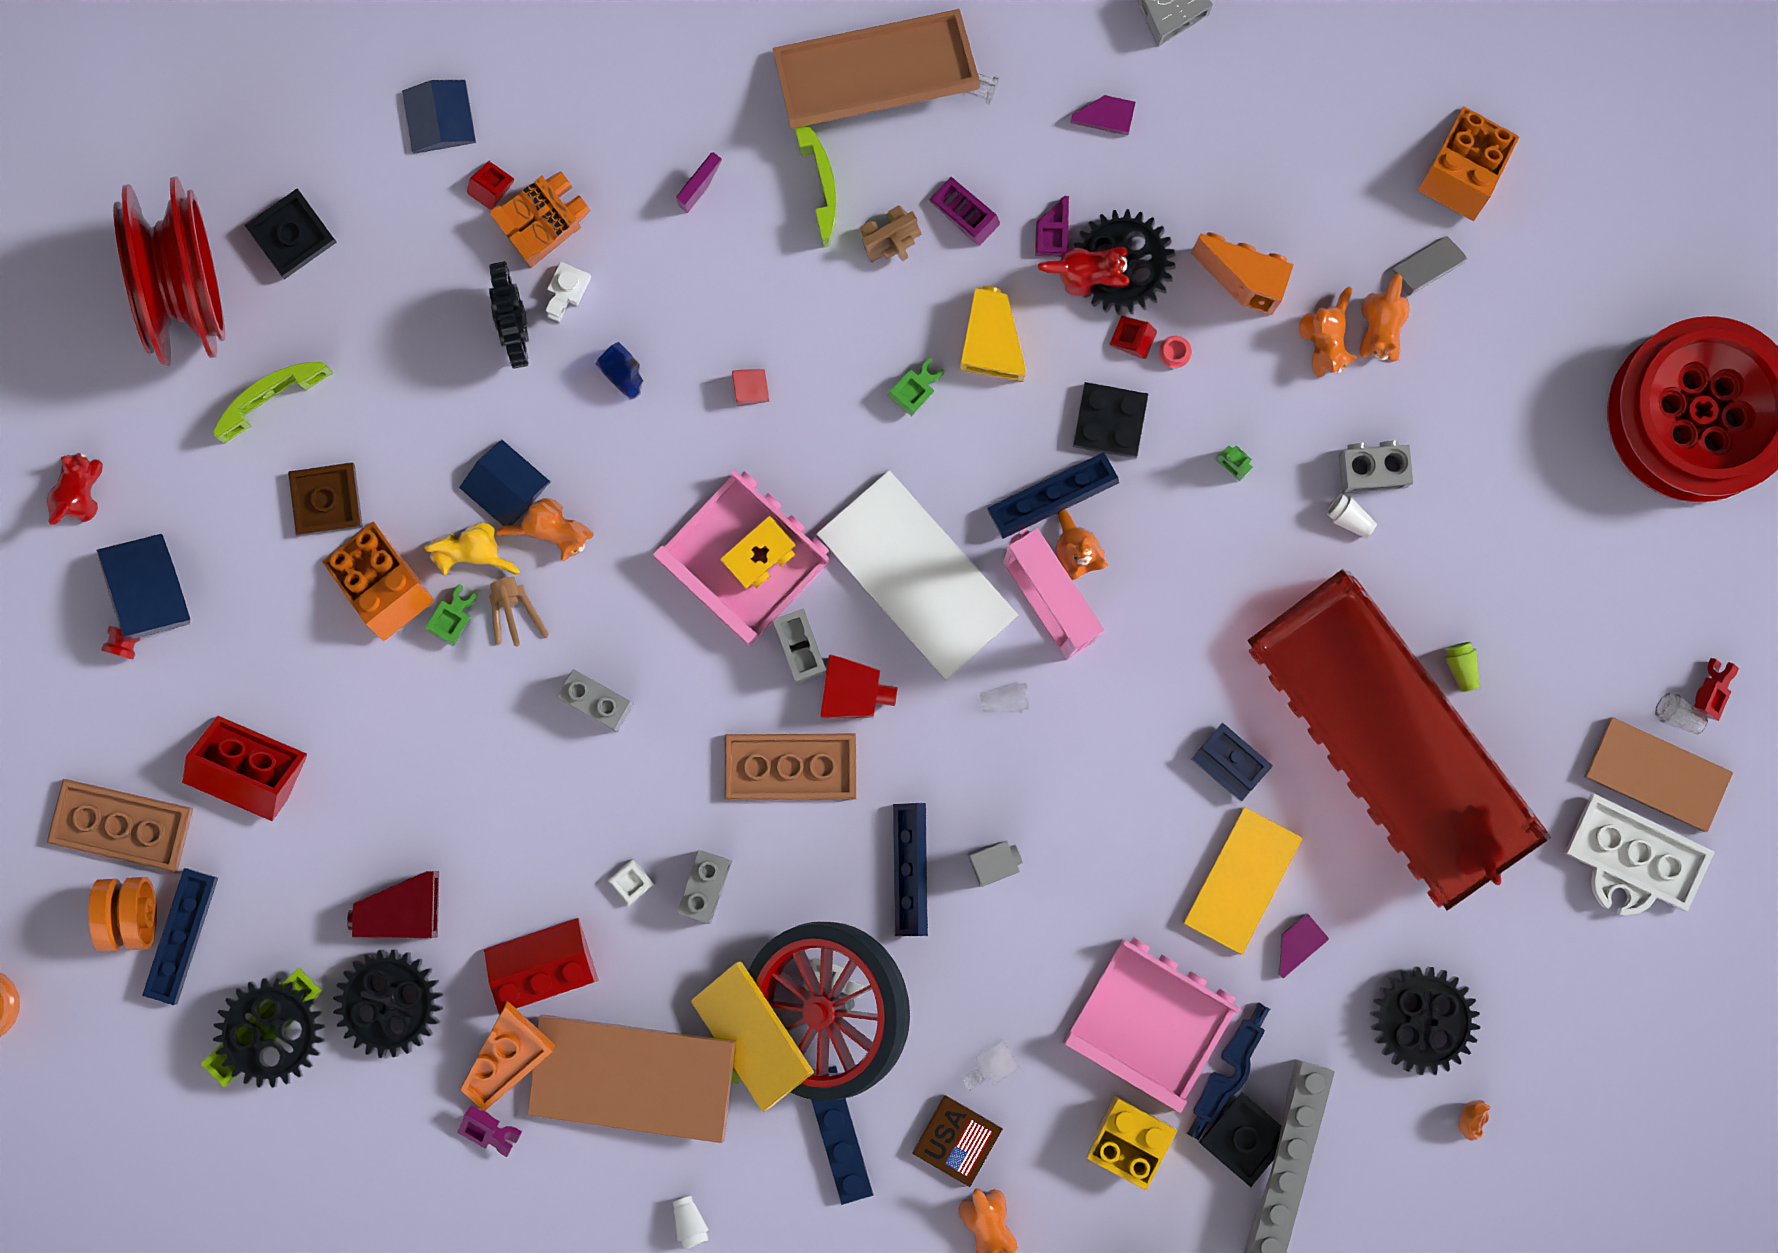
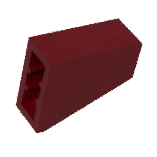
[347,871,439,938]

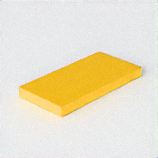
[1183,807,1303,955]
[691,962,814,1112]

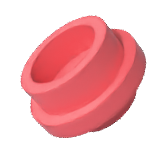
[1159,336,1192,368]

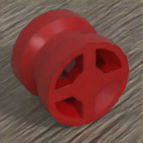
[101,625,141,660]

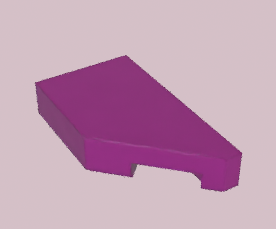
[1070,95,1136,135]
[676,152,722,213]
[1035,196,1069,257]
[1278,913,1329,978]

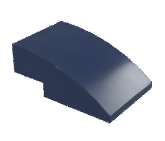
[96,534,191,641]

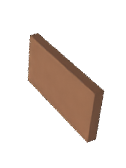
[1584,717,1733,832]
[725,733,856,800]
[47,779,193,872]

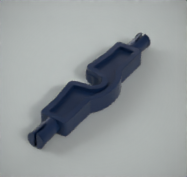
[1187,1002,1271,1140]

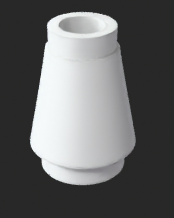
[1327,494,1377,539]
[672,1196,709,1249]

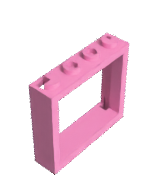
[1003,528,1105,660]

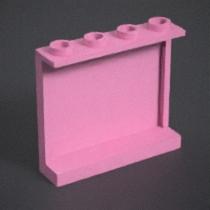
[653,469,830,646]
[1063,938,1241,1113]

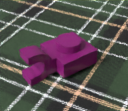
[457,1105,522,1157]

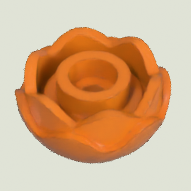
[1458,1100,1491,1141]

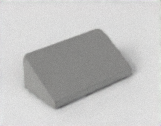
[1392,236,1468,296]

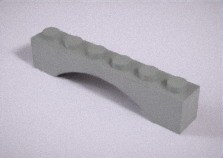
[1244,1059,1335,1253]

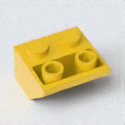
[1086,1095,1177,1191]

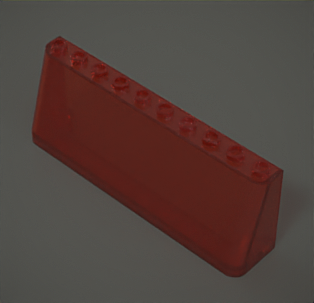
[1247,569,1551,911]

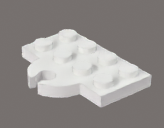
[1564,794,1715,916]

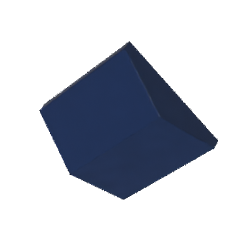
[402,80,476,154]
[459,439,551,526]

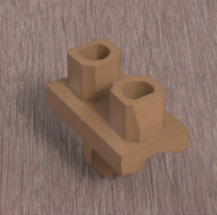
[860,205,922,262]

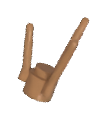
[489,577,549,647]

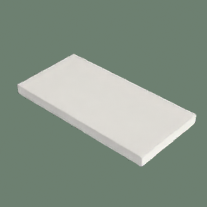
[816,470,1019,681]

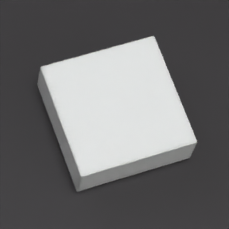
[608,859,655,906]

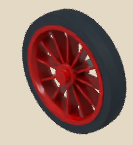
[748,922,910,1101]

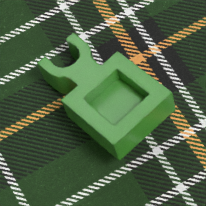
[888,357,945,417]
[1216,445,1253,481]
[425,584,478,646]

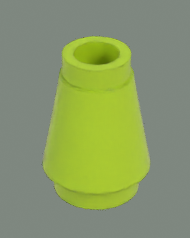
[1444,642,1480,692]

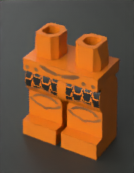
[489,171,591,268]

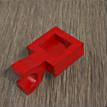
[1694,658,1739,721]

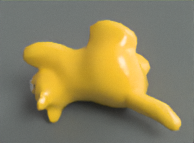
[424,522,520,576]

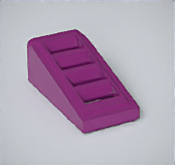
[929,177,1000,246]

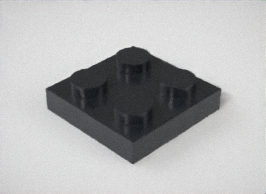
[245,188,337,280]
[1073,382,1148,459]
[1198,1091,1282,1187]

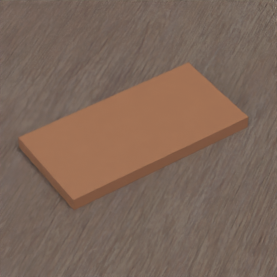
[773,9,980,129]
[528,1015,736,1143]

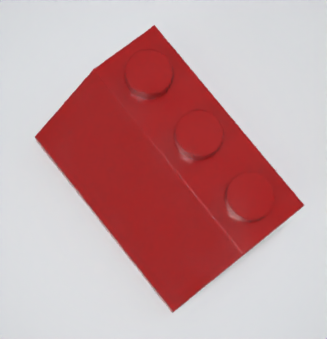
[182,716,307,821]
[484,918,599,1014]

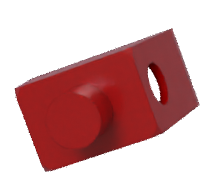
[820,654,898,719]

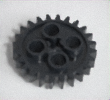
[1073,209,1176,315]
[489,261,529,369]
[333,949,443,1058]
[1370,966,1481,1075]
[213,978,325,1088]

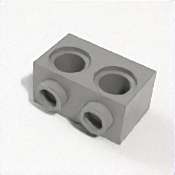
[1339,440,1413,493]
[773,608,827,684]
[556,669,634,732]
[968,841,1023,887]
[677,850,732,924]

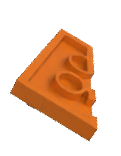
[460,1001,555,1111]

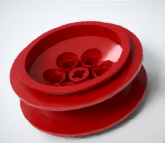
[113,176,225,367]
[1607,316,1778,503]

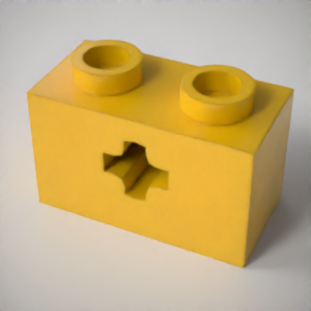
[720,516,796,589]

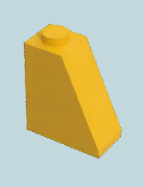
[960,286,1026,382]

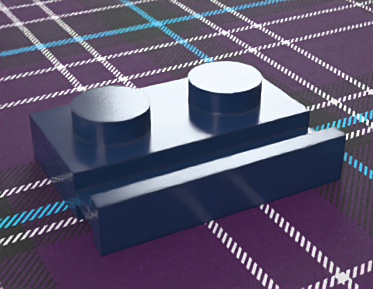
[1191,723,1273,802]

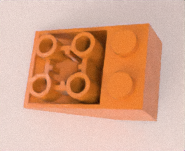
[1417,106,1519,221]
[1191,232,1294,315]
[322,522,435,641]

